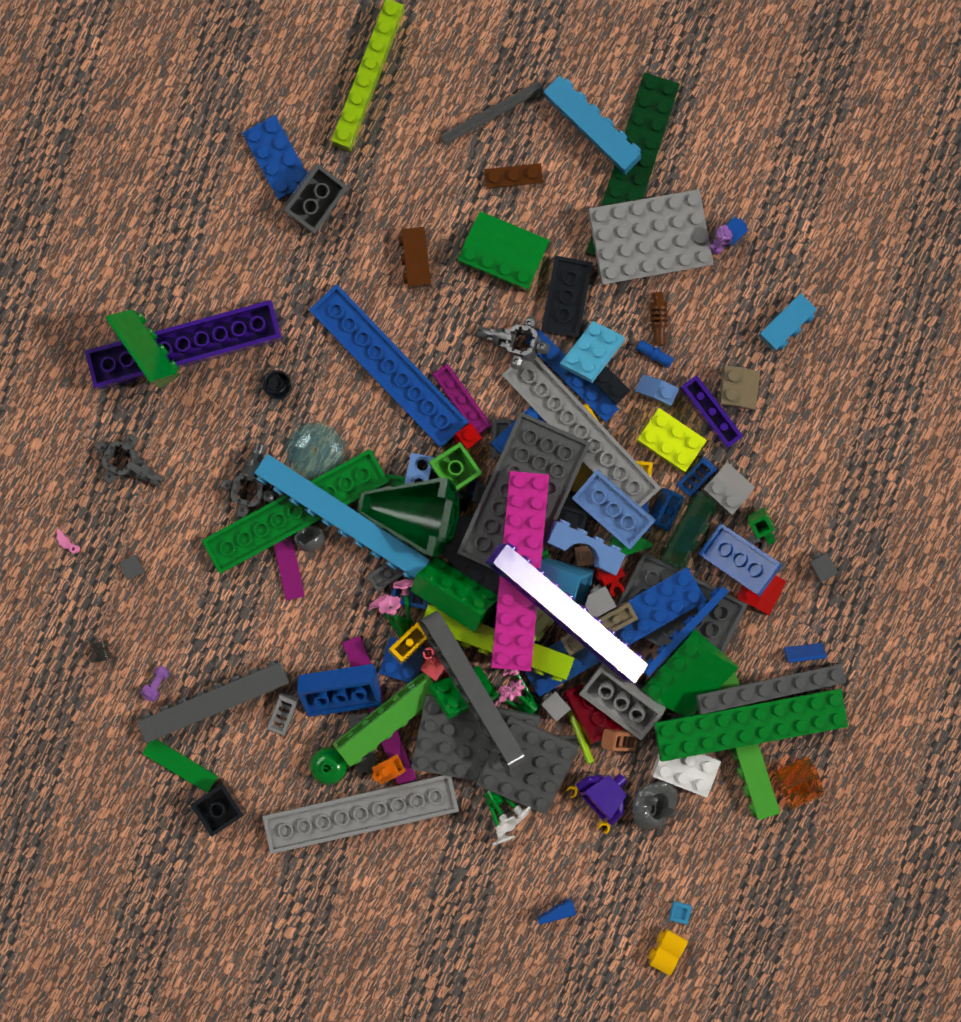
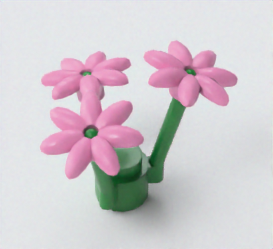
[493,669,539,713]

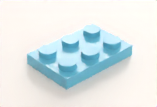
[560,321,625,383]

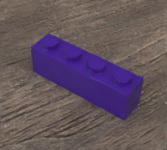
[679,375,743,449]

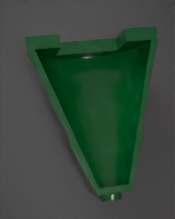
[357,477,459,556]

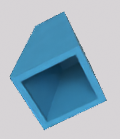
[541,558,595,606]

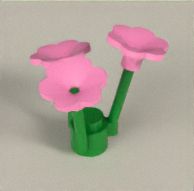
[368,579,414,637]

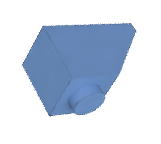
[635,374,679,408]

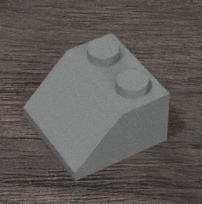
[701,462,755,515]
[585,585,617,617]

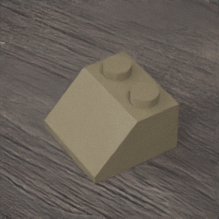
[718,365,760,410]

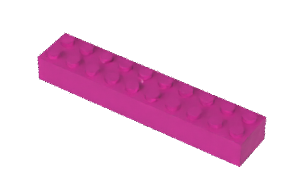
[491,471,549,671]

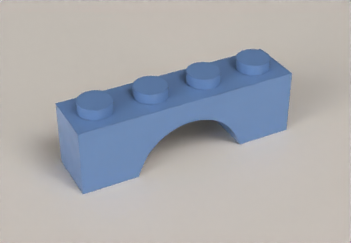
[543,519,626,576]

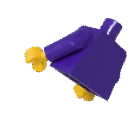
[566,774,627,834]

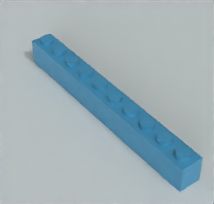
[255,454,430,580]

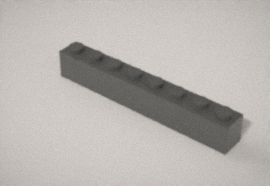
[137,659,291,743]

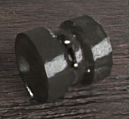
[90,640,113,663]

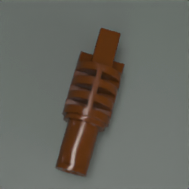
[650,292,668,346]

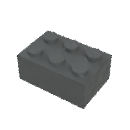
[280,163,348,234]

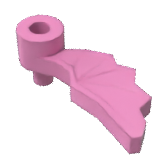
[56,529,80,553]

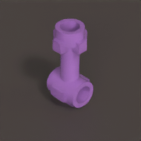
[710,225,733,255]
[141,665,169,702]

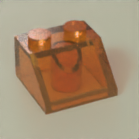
[773,756,824,810]

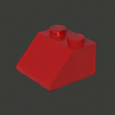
[736,575,786,616]

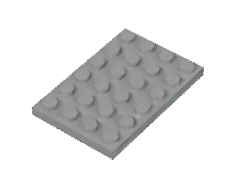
[588,189,714,285]

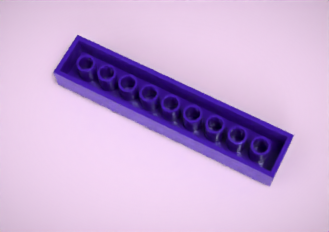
[84,300,283,390]

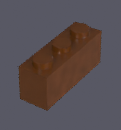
[399,227,431,289]

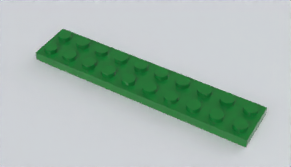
[201,449,389,574]
[654,689,848,762]

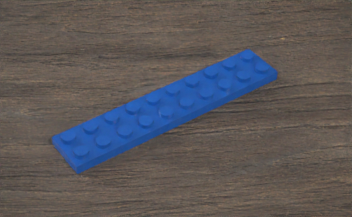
[309,284,469,448]
[525,567,707,696]

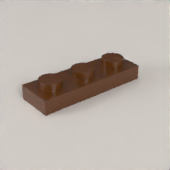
[484,163,543,189]

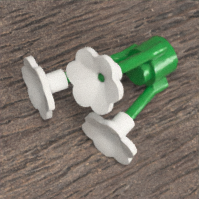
[484,791,532,846]

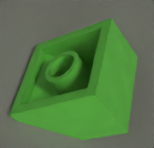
[429,442,482,493]

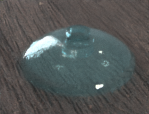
[287,422,344,479]

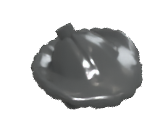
[632,781,678,831]

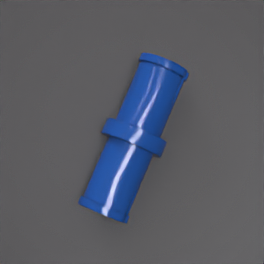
[636,339,675,369]

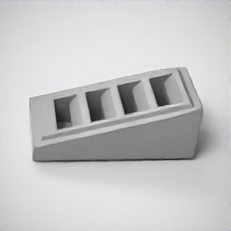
[267,691,299,736]

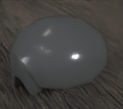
[294,525,325,552]

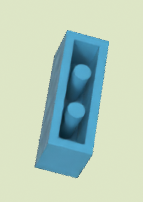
[758,293,817,352]

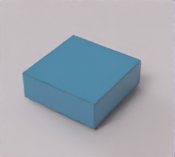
[669,900,692,925]

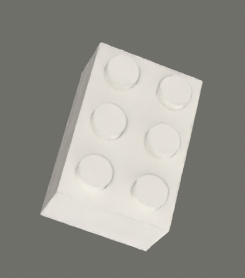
[651,754,721,798]

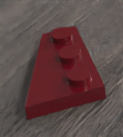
[563,684,624,745]

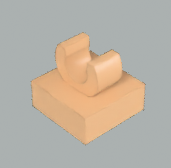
[574,546,594,566]

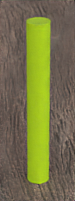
[567,709,594,765]

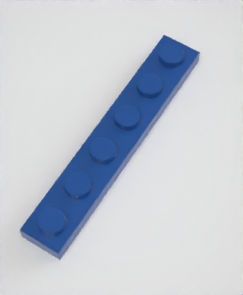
[525,328,619,423]
[643,586,729,676]

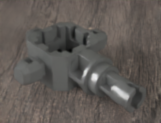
[477,316,550,370]
[95,434,165,488]
[221,443,275,517]

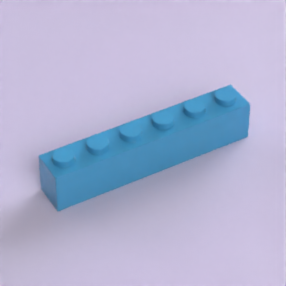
[543,75,641,175]

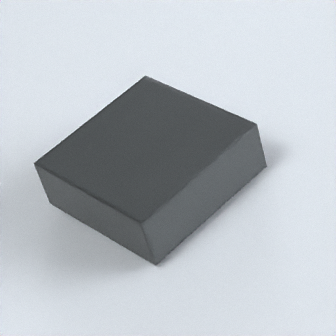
[119,555,146,580]

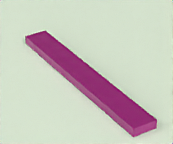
[342,636,416,785]

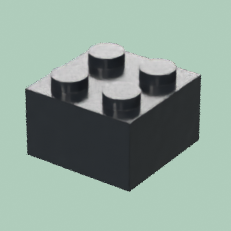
[190,780,247,837]

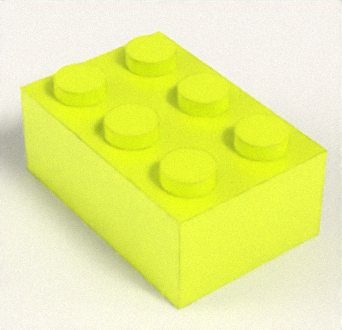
[636,408,707,473]

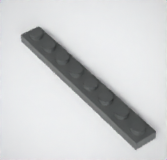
[695,664,846,714]

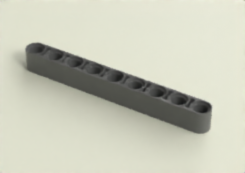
[419,611,526,771]

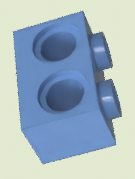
[404,453,435,484]

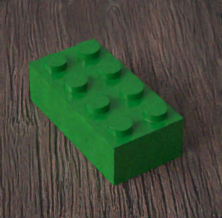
[411,557,497,632]

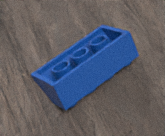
[297,664,383,717]

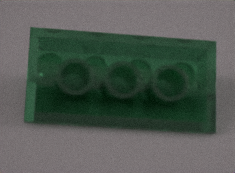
[659,491,718,570]

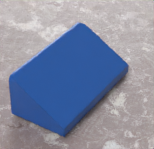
[651,488,684,532]
[784,643,827,663]

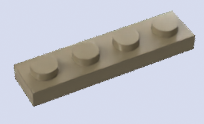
[560,601,638,656]

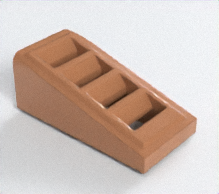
[601,729,638,752]

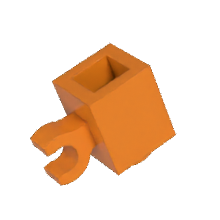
[372,754,406,785]

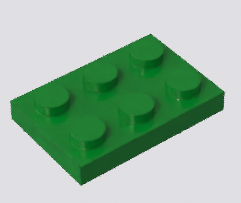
[429,666,498,719]

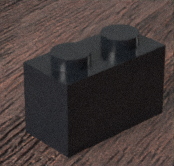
[593,366,631,405]

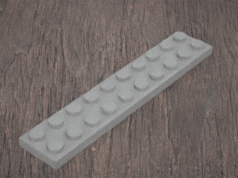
[502,356,661,507]
[262,775,459,854]

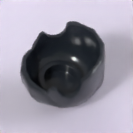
[262,370,292,400]

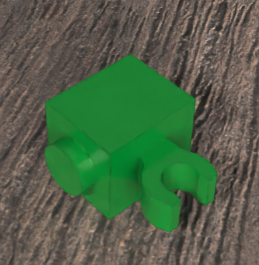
[748,507,776,545]

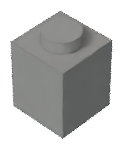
[541,690,571,722]

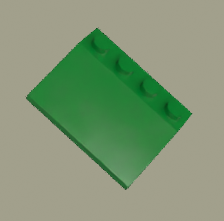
[457,211,550,293]
[105,309,180,388]
[642,629,739,717]

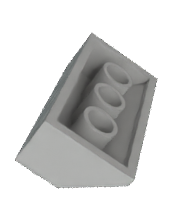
[579,662,666,740]

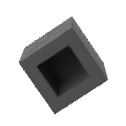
[807,551,838,582]

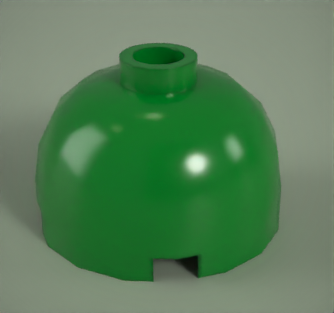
[309,746,348,785]

